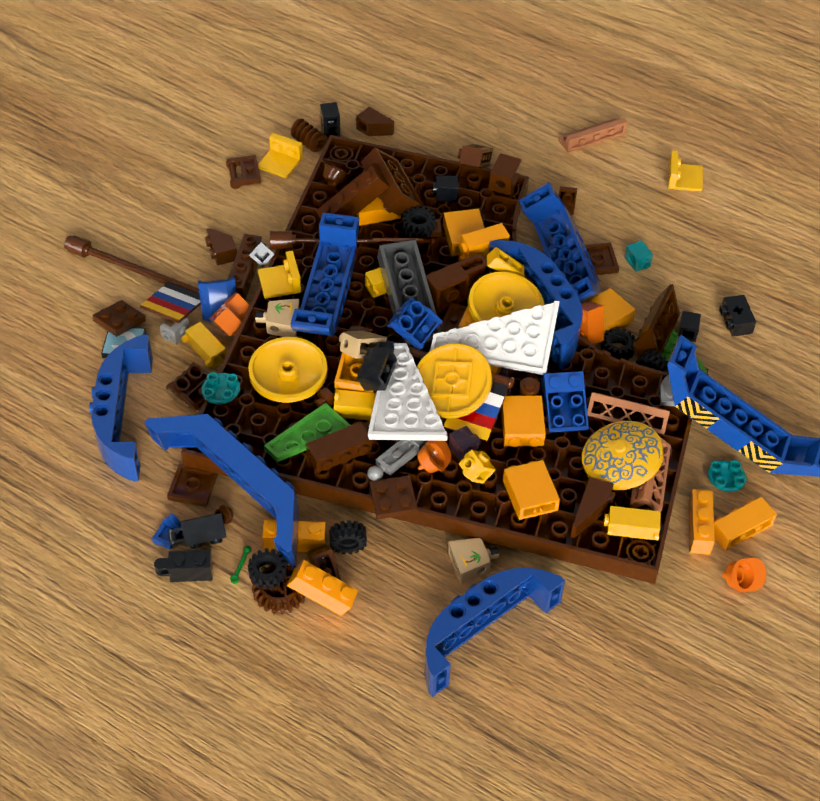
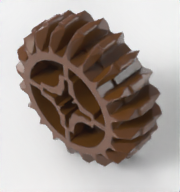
[252,561,306,615]

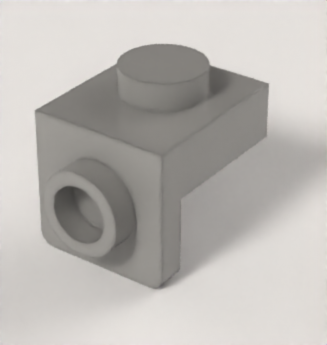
[160,318,189,345]

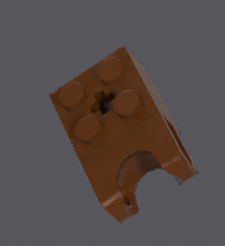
[426,254,487,315]

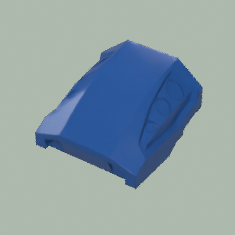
[198,277,237,323]
[387,297,443,350]

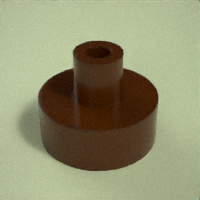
[315,387,335,407]

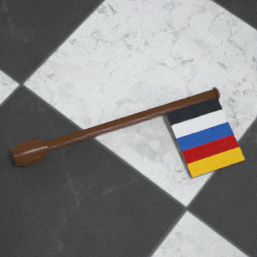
[64,235,201,323]
[349,325,515,442]

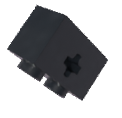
[320,102,340,139]
[719,295,756,337]

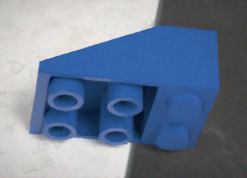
[541,371,589,433]

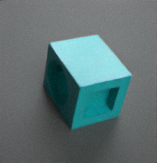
[624,240,653,272]

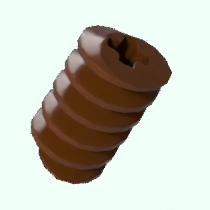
[291,118,328,152]

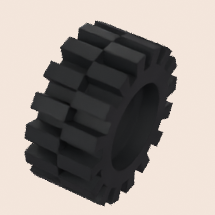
[402,206,435,239]
[601,328,636,360]
[636,349,669,373]
[329,520,367,554]
[248,548,287,590]

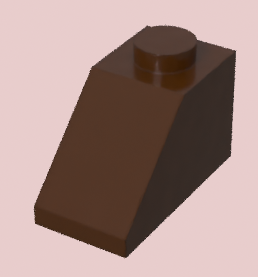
[306,545,341,580]

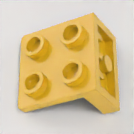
[258,132,303,178]
[668,150,703,192]
[258,251,301,299]

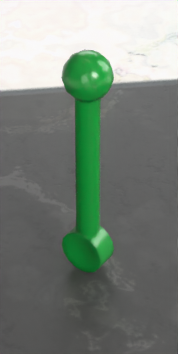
[230,546,251,584]

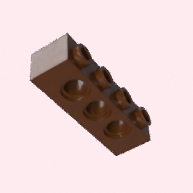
[458,144,493,167]
[228,234,262,300]

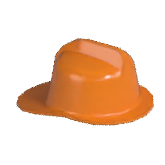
[417,440,451,473]
[721,558,766,593]

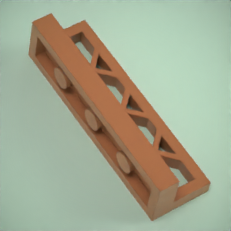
[558,118,627,152]
[587,392,670,435]
[630,436,671,511]

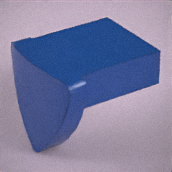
[152,514,183,550]

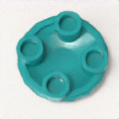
[202,372,240,404]
[708,460,747,492]

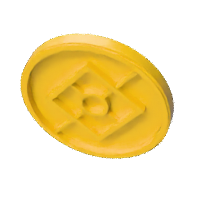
[417,343,492,418]

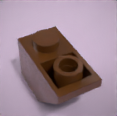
[356,107,394,136]
[559,186,577,215]
[205,228,237,266]

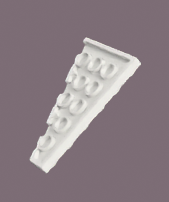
[430,301,560,375]
[368,343,448,441]

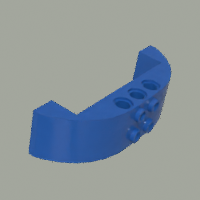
[519,182,600,303]
[290,212,359,336]
[488,240,583,370]
[89,334,153,481]
[425,568,565,697]

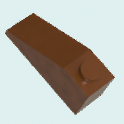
[571,477,616,538]

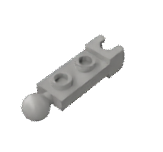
[367,440,427,481]

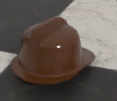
[322,159,352,187]

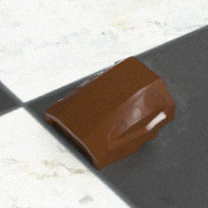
[166,362,209,411]

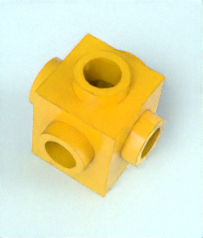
[459,450,496,484]

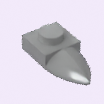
[660,375,675,406]

